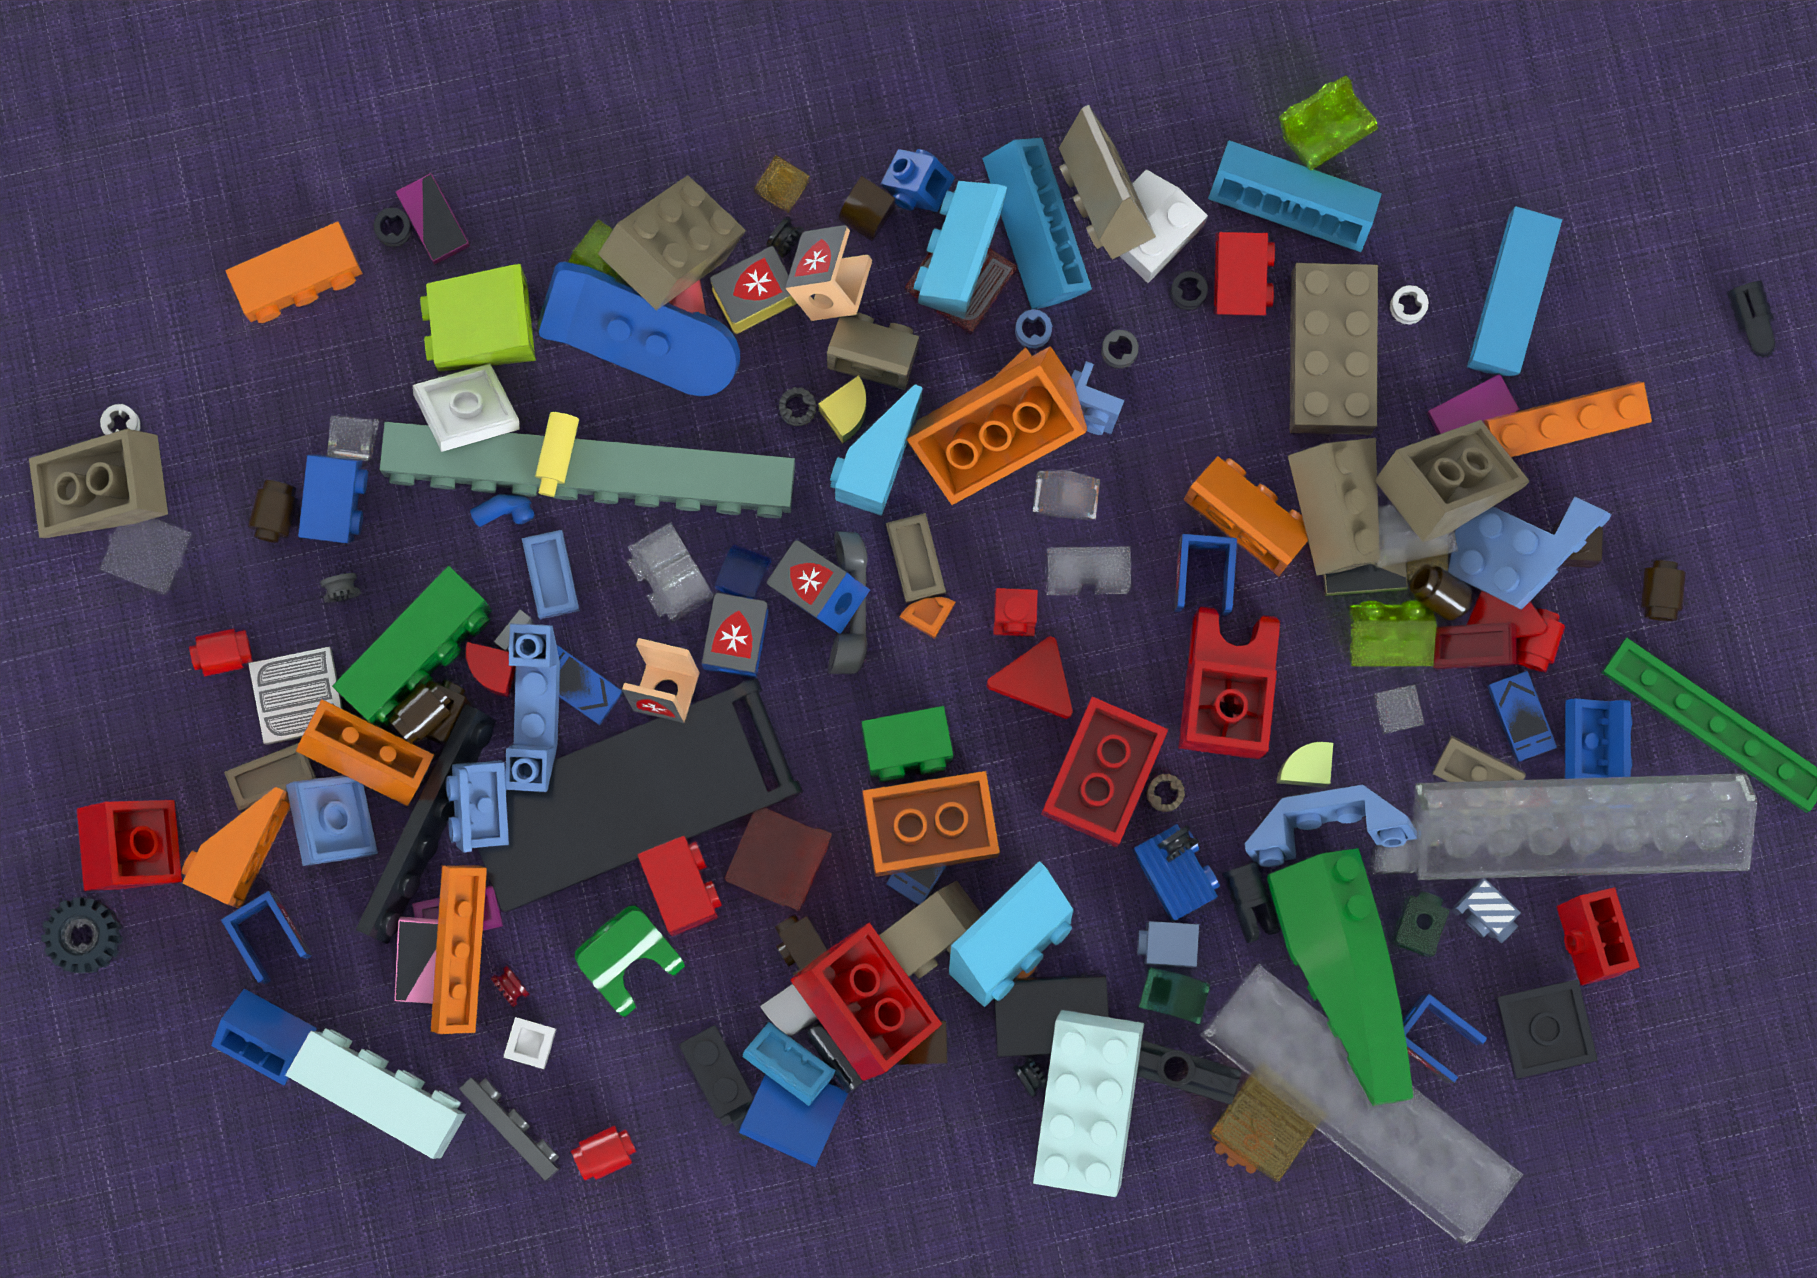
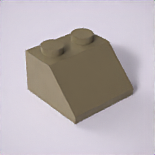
[827,313,919,390]

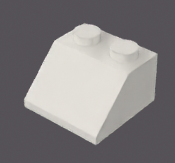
[1120,170,1208,283]

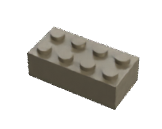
[1290,263,1378,435]

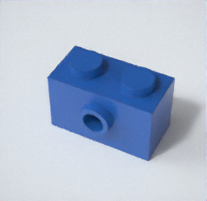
[298,454,368,543]
[211,989,317,1086]

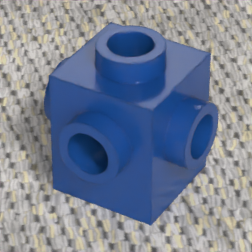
[881,149,955,212]

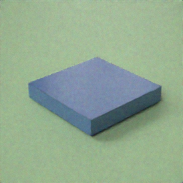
[286,775,378,866]

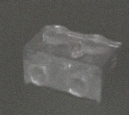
[1374,504,1458,568]

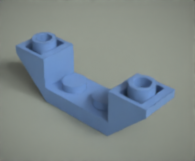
[505,623,560,792]
[1245,785,1418,867]

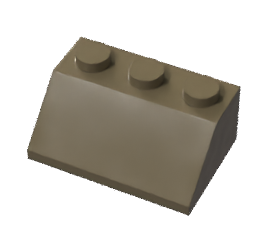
[1059,105,1156,260]

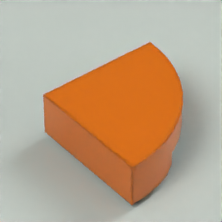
[899,597,955,639]

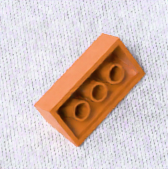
[906,346,1087,505]

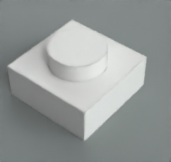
[503,1017,556,1069]

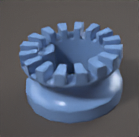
[1015,309,1052,349]

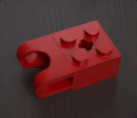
[1178,606,1280,759]

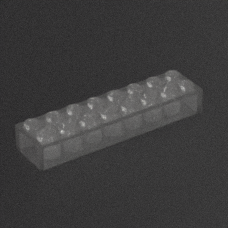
[1411,774,1757,880]
[1200,964,1523,1245]

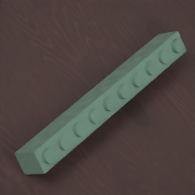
[380,422,795,518]

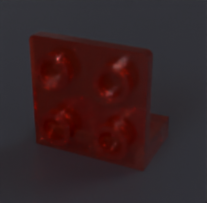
[725,808,833,913]

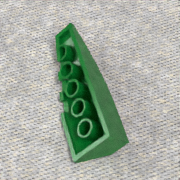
[1267,848,1413,1106]

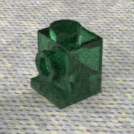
[1390,891,1450,958]

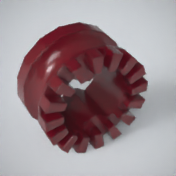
[491,965,530,1007]

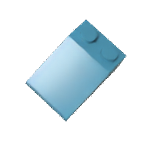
[830,385,922,516]

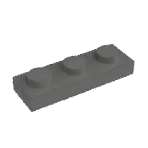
[459,1077,560,1181]

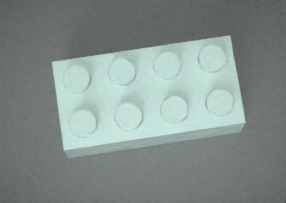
[1033,1010,1144,1197]
[285,1028,466,1159]

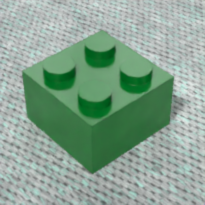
[861,706,953,783]

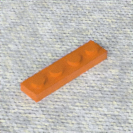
[1484,381,1652,457]
[431,865,487,1034]

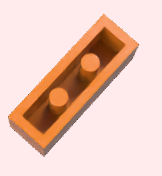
[225,221,363,323]
[296,699,434,806]

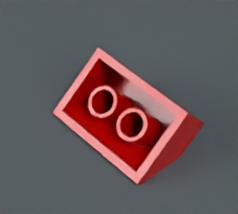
[790,923,942,1081]

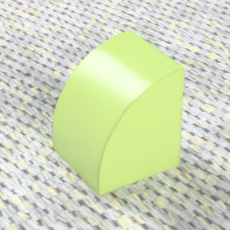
[1276,742,1333,788]

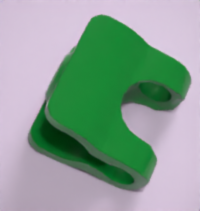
[574,905,685,1017]

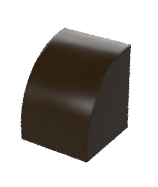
[839,176,895,241]
[897,1021,947,1065]

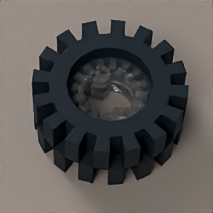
[41,897,123,974]

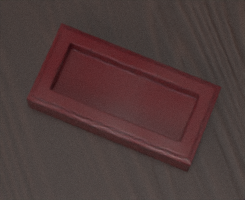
[1433,622,1517,669]

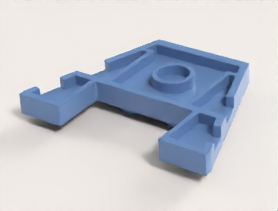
[1448,497,1611,610]

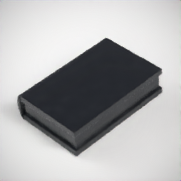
[994,973,1109,1057]

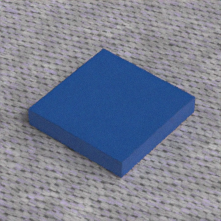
[739,1074,848,1167]

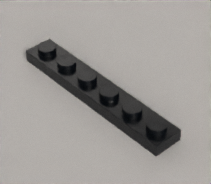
[356,704,496,944]

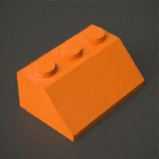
[1184,456,1308,577]

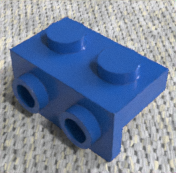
[1565,698,1632,785]

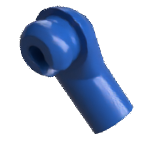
[470,494,534,527]

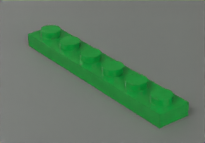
[1601,638,1817,813]

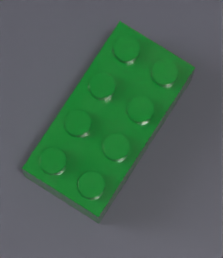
[332,566,492,727]

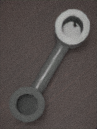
[828,531,868,674]

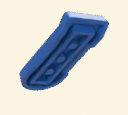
[538,262,740,396]

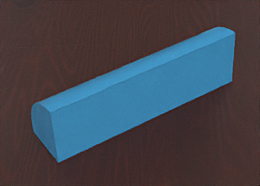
[982,138,1092,309]
[1208,140,1382,252]
[1467,206,1562,376]

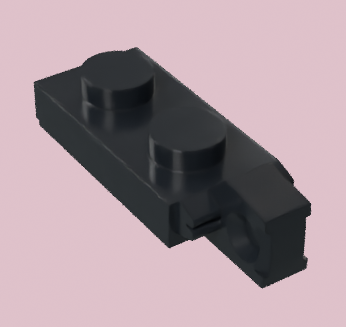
[678,1025,754,1141]

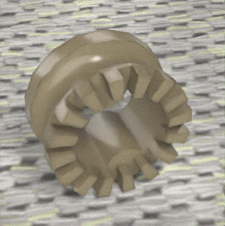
[1146,774,1185,812]

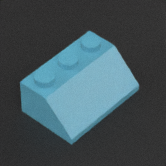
[913,181,1007,319]
[949,861,1073,1007]

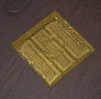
[1209,1065,1325,1183]

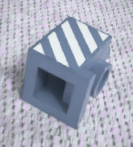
[1451,878,1521,943]

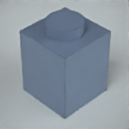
[1137,921,1199,968]

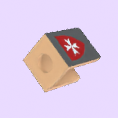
[785,225,872,321]
[622,638,700,723]

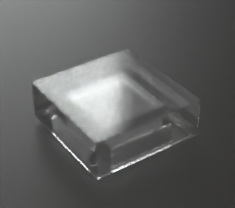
[1373,685,1425,735]

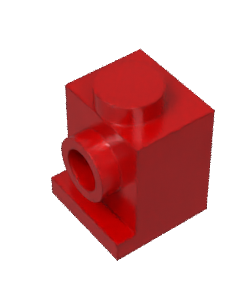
[993,588,1038,637]

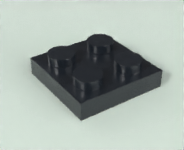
[1495,979,1598,1079]

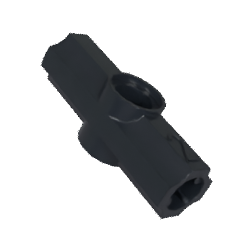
[1137,1040,1242,1105]

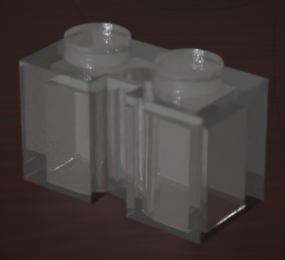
[626,522,714,623]
[1045,546,1131,595]

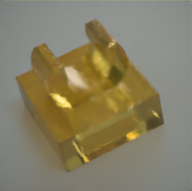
[754,155,810,213]

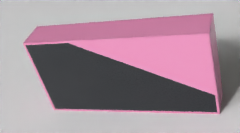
[394,917,438,1004]

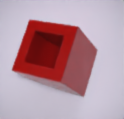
[466,642,516,698]

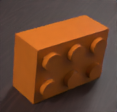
[862,771,1000,877]

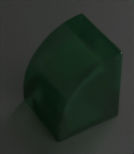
[1139,967,1210,1025]

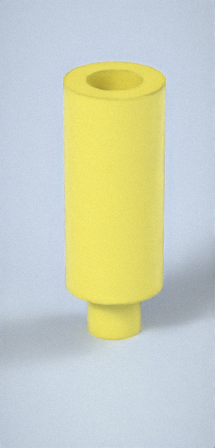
[535,412,579,497]

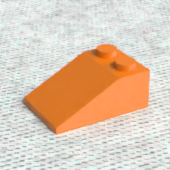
[181,787,290,908]

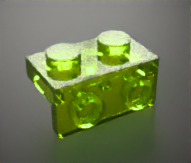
[1279,75,1378,171]
[1349,601,1436,666]

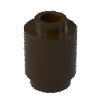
[248,480,298,543]
[1641,560,1686,621]
[1410,565,1472,621]
[388,683,450,744]

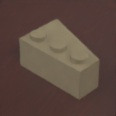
[1288,438,1380,576]
[879,880,982,979]

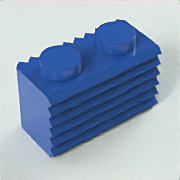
[1132,824,1220,922]

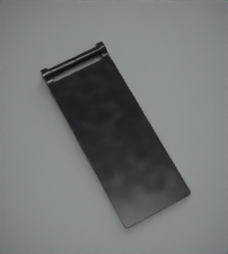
[478,678,803,912]

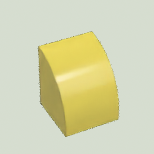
[818,375,866,443]

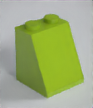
[420,264,536,371]

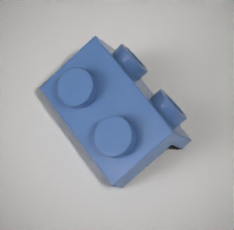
[1072,361,1124,435]
[446,760,509,852]

